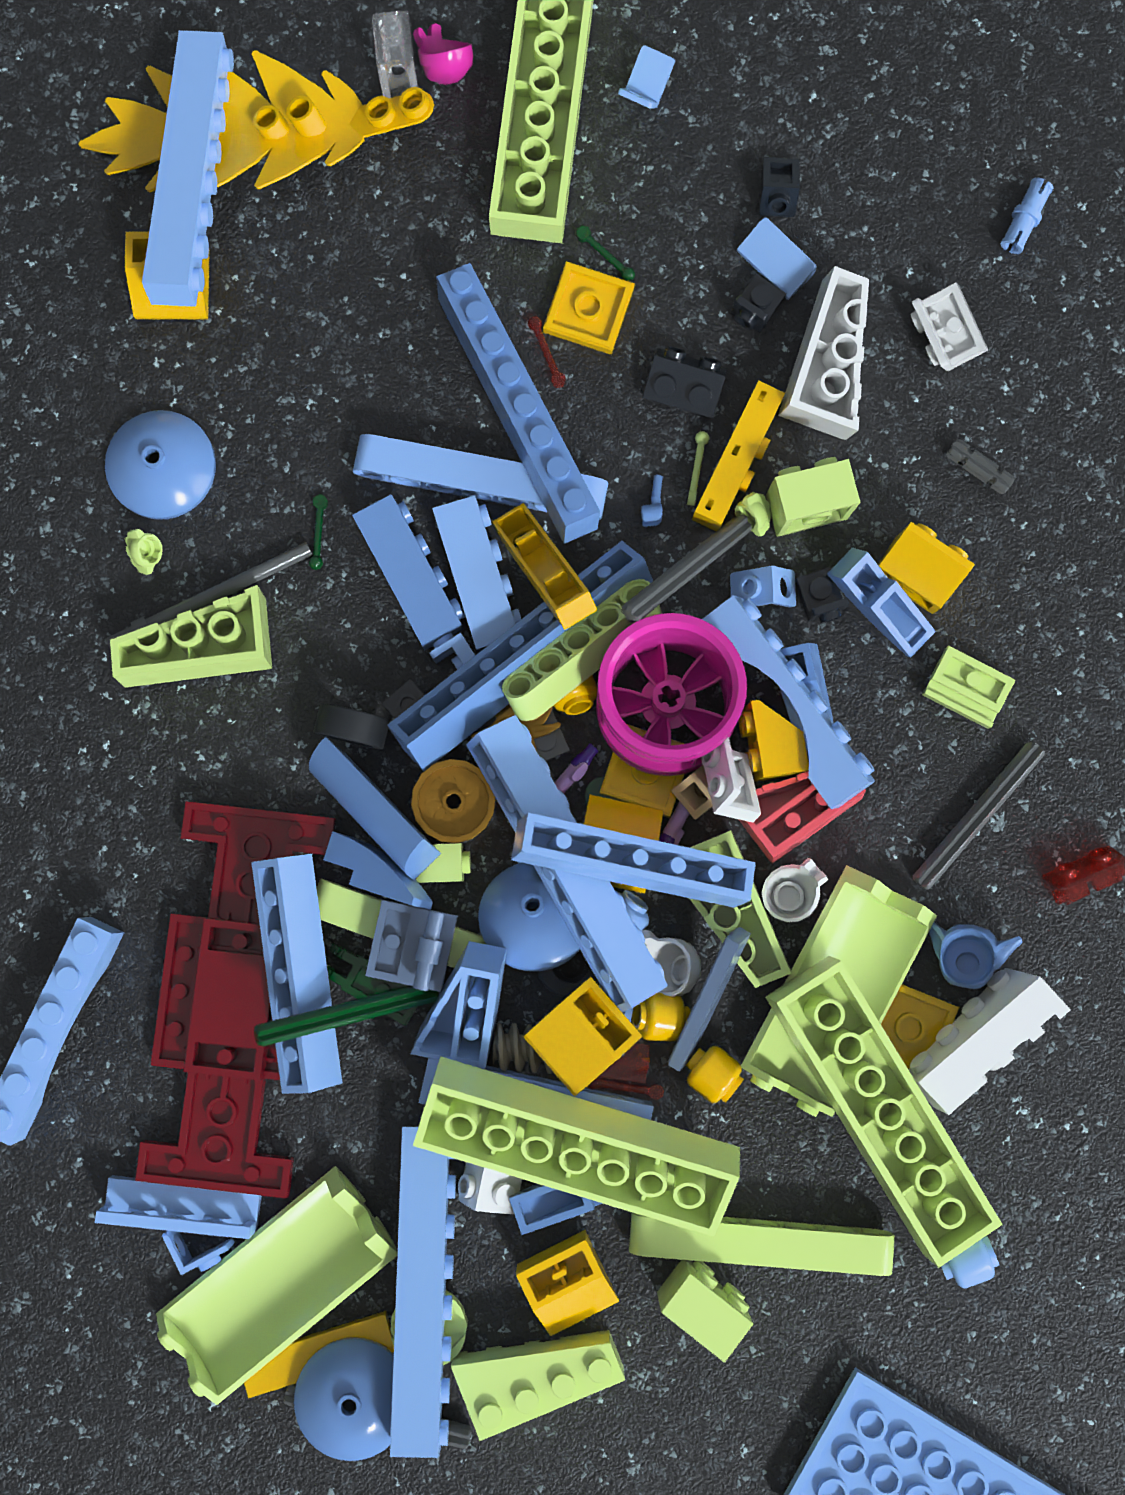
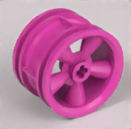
[596,613,747,776]

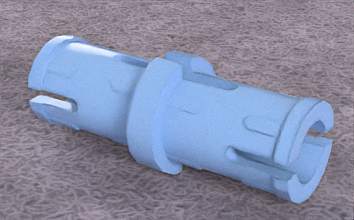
[1000,178,1053,254]

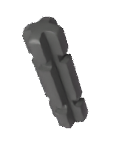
[946,439,1015,494]

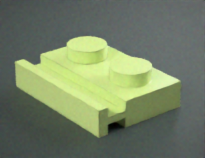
[922,646,1016,729]

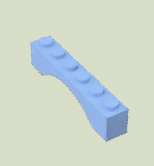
[702,595,875,810]
[0,917,124,1146]

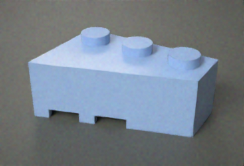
[410,941,507,1069]

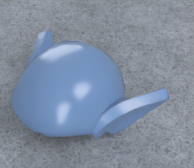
[929,922,1022,989]

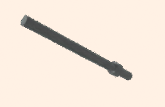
[105,542,313,649]

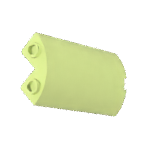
[741,865,937,1117]
[156,1166,398,1405]

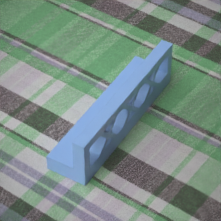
[95,1175,262,1239]

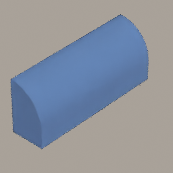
[309,737,441,880]

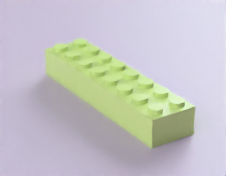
[489,0,594,243]
[766,956,1003,1268]
[413,1056,740,1237]

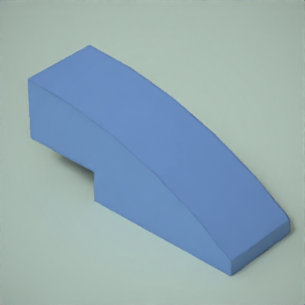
[827,548,936,658]
[323,831,433,910]
[509,1184,603,1235]

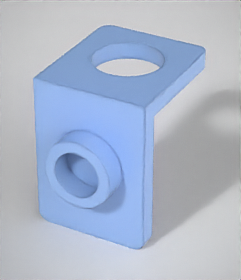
[618,46,675,108]
[730,566,796,607]
[162,1230,235,1275]

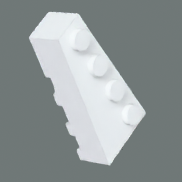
[778,266,869,440]
[909,968,1070,1115]

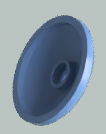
[105,410,216,519]
[478,863,580,971]
[294,1337,394,1461]

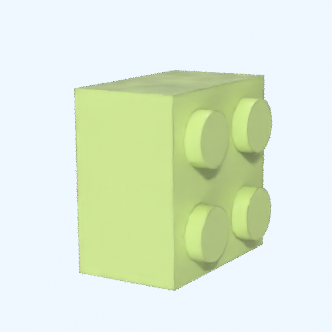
[766,457,860,537]
[657,1260,753,1363]

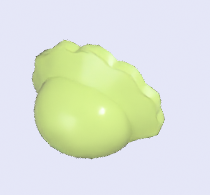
[735,492,772,536]
[125,529,162,575]

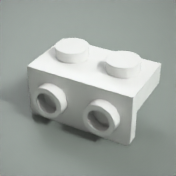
[911,283,988,371]
[701,736,761,823]
[458,1162,522,1215]

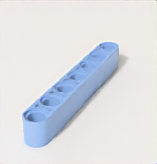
[353,434,608,520]

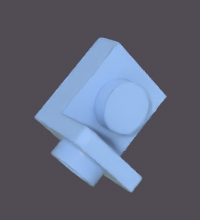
[429,633,475,670]

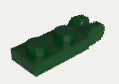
[327,943,418,1026]

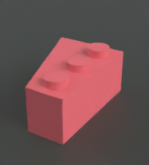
[738,771,866,864]

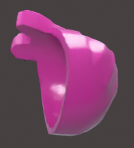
[413,23,473,85]

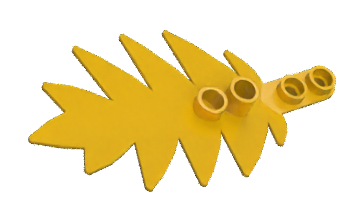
[79,50,434,192]

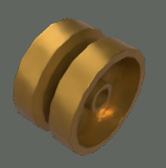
[411,759,495,843]

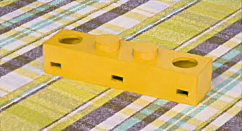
[692,380,785,531]
[492,503,597,630]

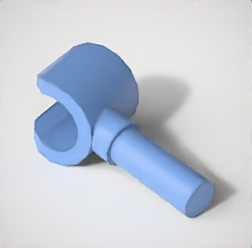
[641,475,663,527]

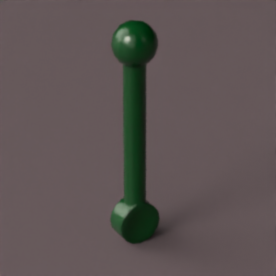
[576,226,635,282]
[309,494,328,570]

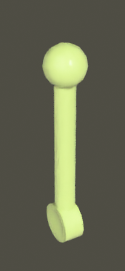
[687,431,709,506]

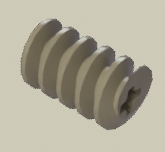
[493,1022,553,1074]

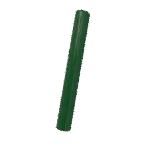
[254,986,439,1046]

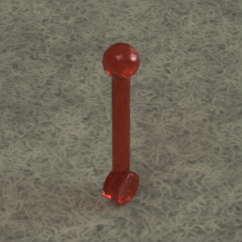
[528,316,566,388]
[587,1077,664,1100]

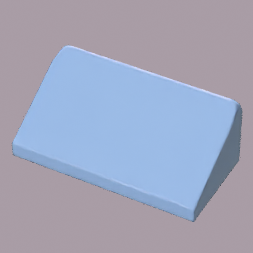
[737,217,817,300]

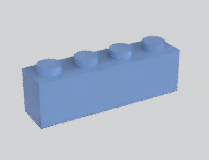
[352,494,465,650]

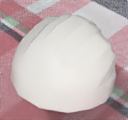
[762,858,828,922]
[642,930,701,996]

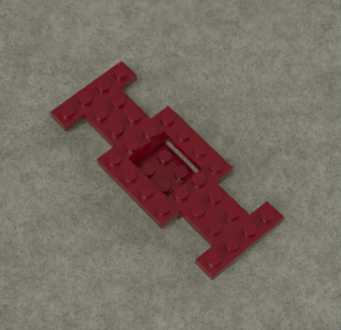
[135,801,336,1198]

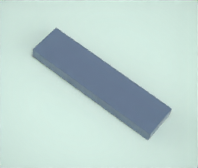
[668,926,751,1072]

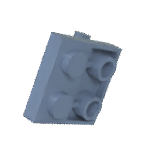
[365,900,458,992]

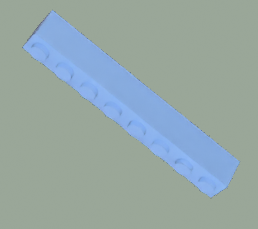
[142,30,234,307]
[466,715,668,1012]
[390,1127,456,1458]

